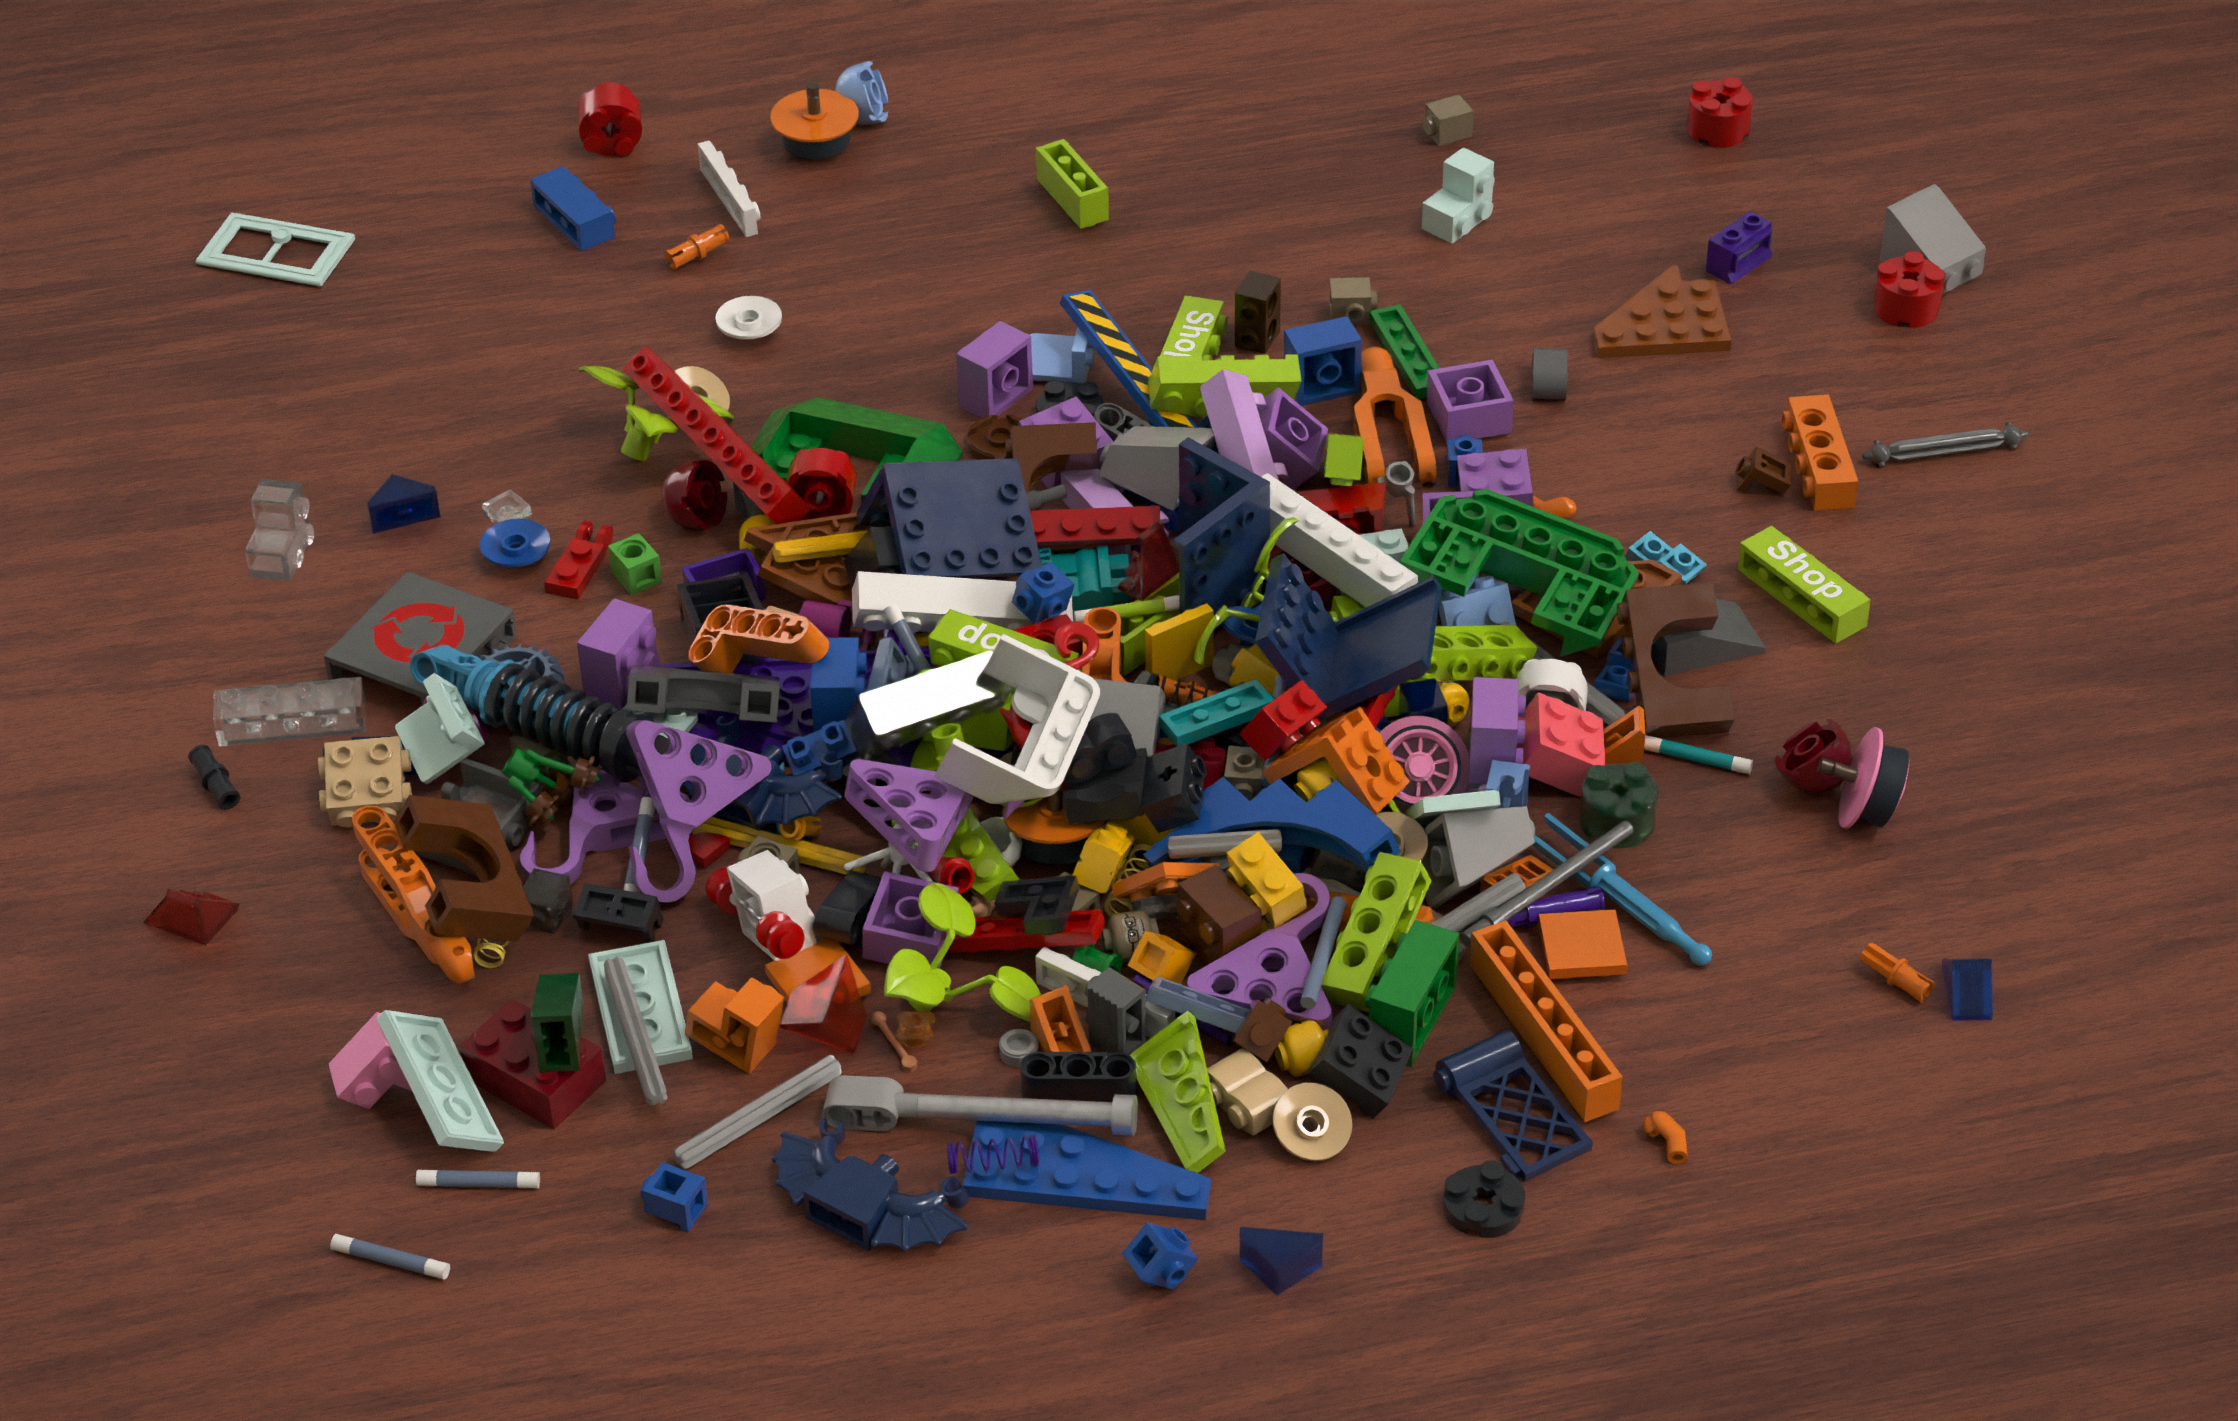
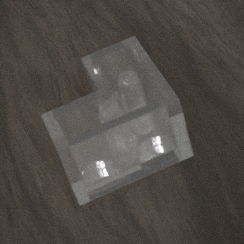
[245,479,314,581]

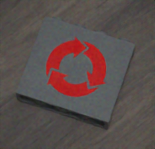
[324,571,518,704]

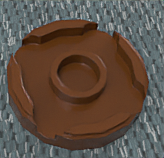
[967,415,1023,460]

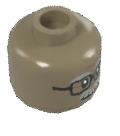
[1101,910,1159,964]

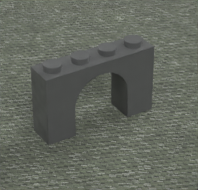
[627,665,780,723]

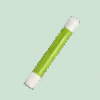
[1074,595,1180,623]

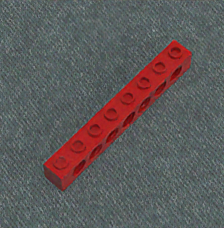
[622,344,812,524]

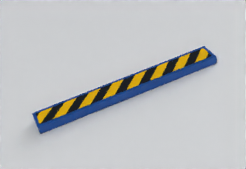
[1059,290,1217,453]

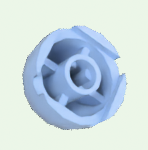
[835,61,888,126]

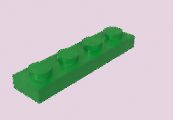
[1369,304,1440,399]

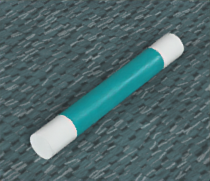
[1644,735,1753,775]

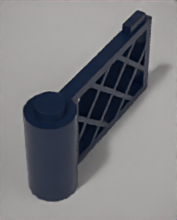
[1433,1030,1593,1182]

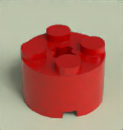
[1687,77,1753,148]
[578,82,642,156]
[1874,251,1945,328]
[786,448,857,521]

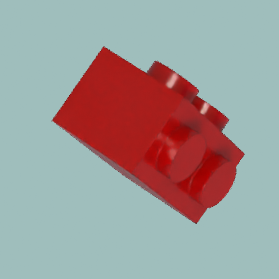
[1239,680,1327,762]

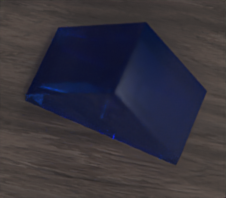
[367,474,441,534]
[1942,958,1993,1021]
[1239,1227,1324,1295]

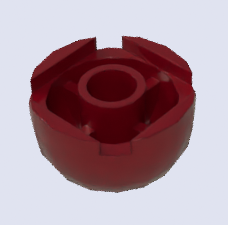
[662,460,728,530]
[1775,719,1853,792]

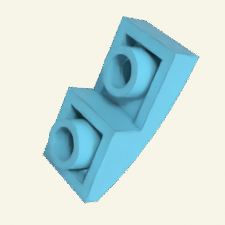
[1625,531,1707,585]

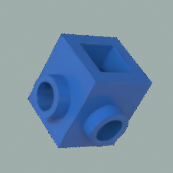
[1011,562,1075,624]
[1122,1222,1198,1290]

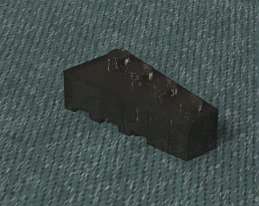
[845,650,1012,760]

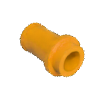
[779,816,822,841]

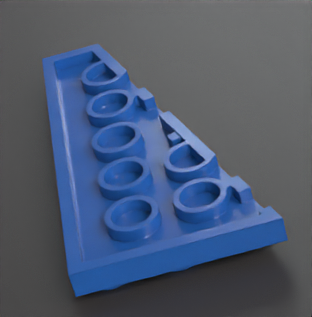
[962,1095,1211,1220]

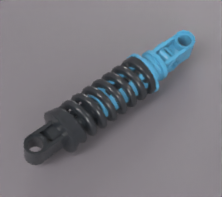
[410,645,695,783]

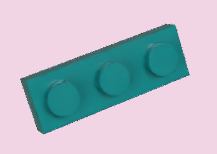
[1159,679,1274,747]

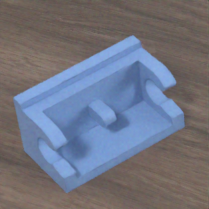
[1486,760,1530,809]

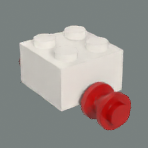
[705,850,817,961]

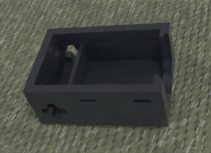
[677,574,767,664]

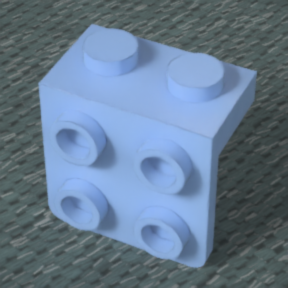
[1030,327,1096,384]
[1439,572,1516,626]

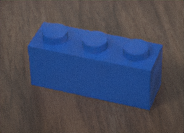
[530,166,616,251]

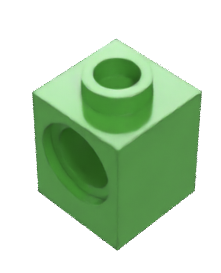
[608,533,662,595]

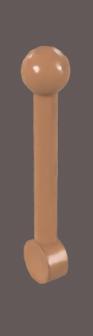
[871,1011,917,1072]

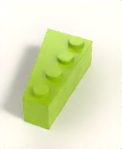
[1148,354,1302,419]

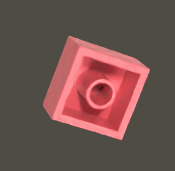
[1517,692,1606,798]

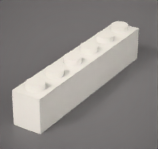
[1262,473,1418,607]
[852,571,1073,633]

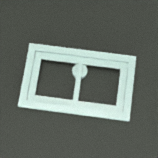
[196,212,355,287]

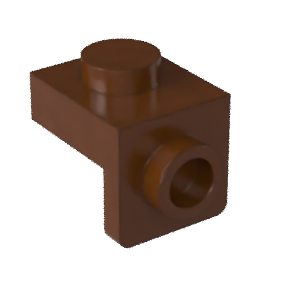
[1231,998,1292,1062]

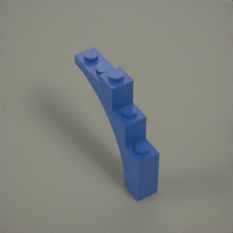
[1143,777,1401,873]

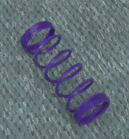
[947,1135,1039,1174]

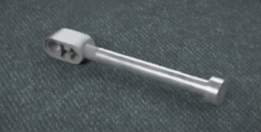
[822,1075,1138,1136]

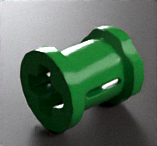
[1072,944,1122,973]

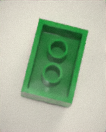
[1365,919,1459,1066]

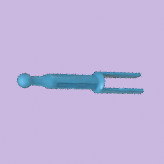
[1532,813,1712,966]

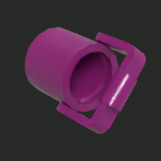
[799,599,877,651]

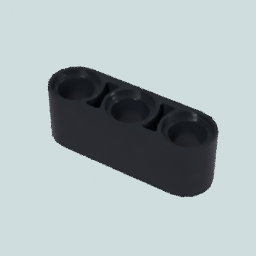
[814,870,882,945]
[1020,1052,1137,1102]

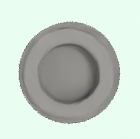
[999,1029,1039,1067]

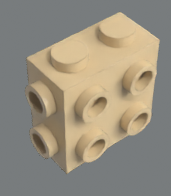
[318,736,412,827]

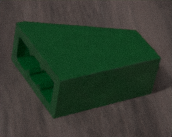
[531,973,583,1073]

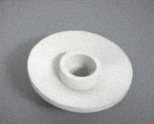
[716,296,782,339]

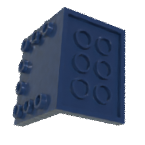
[1173,437,1270,633]
[856,458,1042,578]
[1255,553,1442,721]

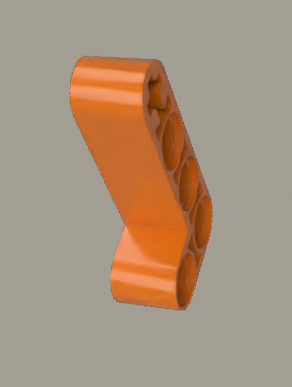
[688,605,830,673]

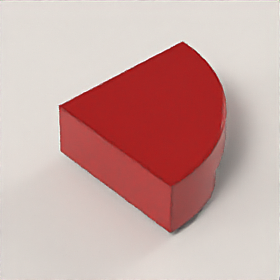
[688,833,730,868]

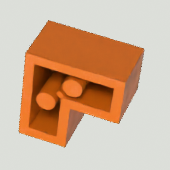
[685,977,784,1074]

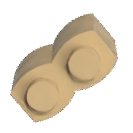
[1207,1048,1288,1136]

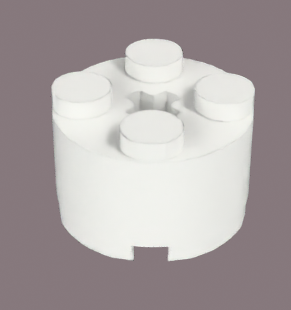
[1516,659,1588,718]

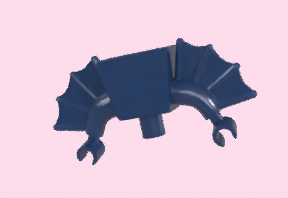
[681,716,843,831]
[772,1119,969,1251]

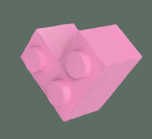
[329,1012,412,1110]

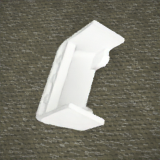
[935,634,1100,804]

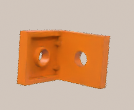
[1262,707,1409,815]

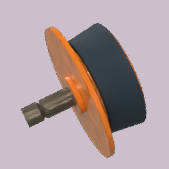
[770,82,859,159]
[1003,782,1107,864]

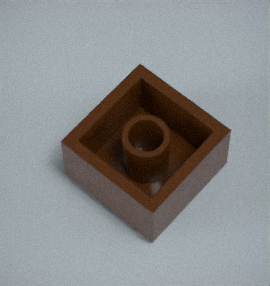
[1176,864,1261,967]

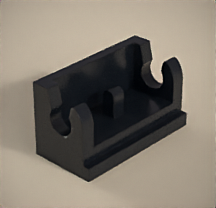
[572,883,664,942]

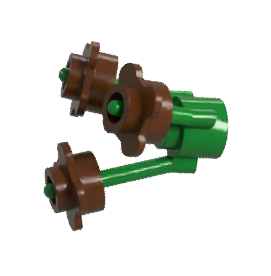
[501,748,600,826]

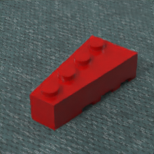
[1270,482,1386,554]

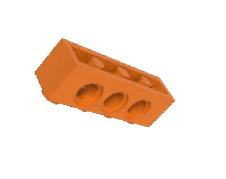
[1781,394,1859,511]

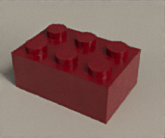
[459,999,607,1129]

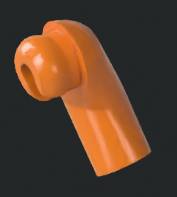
[1533,495,1577,519]
[1643,1111,1688,1164]

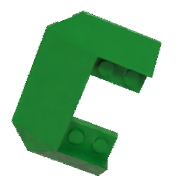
[750,397,963,503]
[1399,489,1639,657]

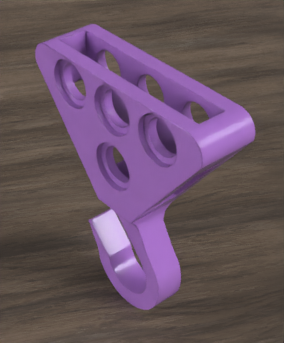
[626,720,772,902]
[845,759,1025,872]
[520,761,689,890]
[1187,873,1332,1030]

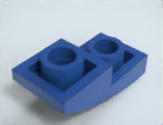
[1594,637,1654,702]

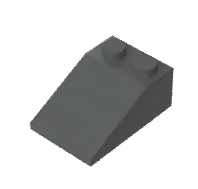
[1652,599,1766,676]

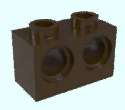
[1235,271,1281,354]

